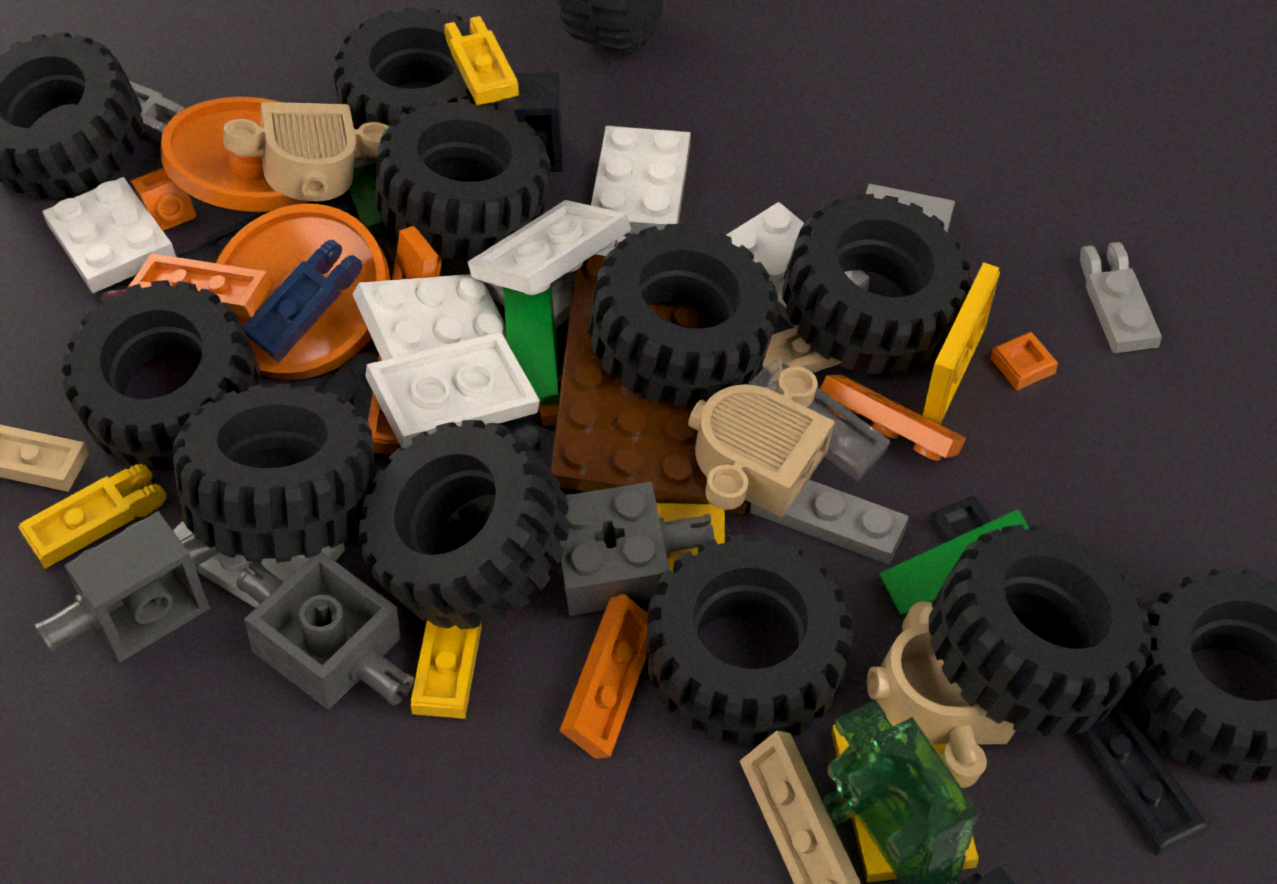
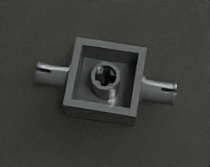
[548,482,714,616]
[34,511,220,663]
[237,552,414,710]

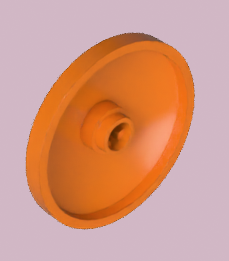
[161,97,310,212]
[216,204,390,380]

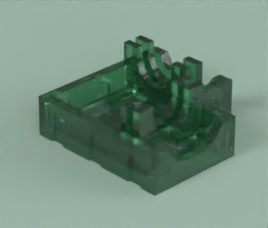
[823,700,979,884]

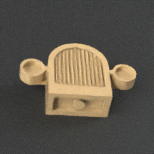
[223,102,389,201]
[688,366,835,519]
[867,602,1016,788]

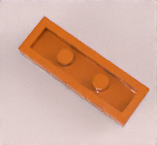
[129,253,273,318]
[819,375,966,461]
[559,594,648,759]

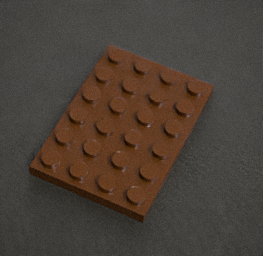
[550,254,753,515]

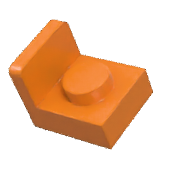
[130,168,196,231]

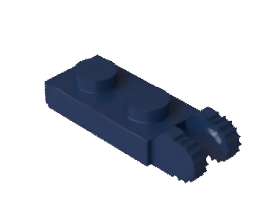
[243,239,363,363]

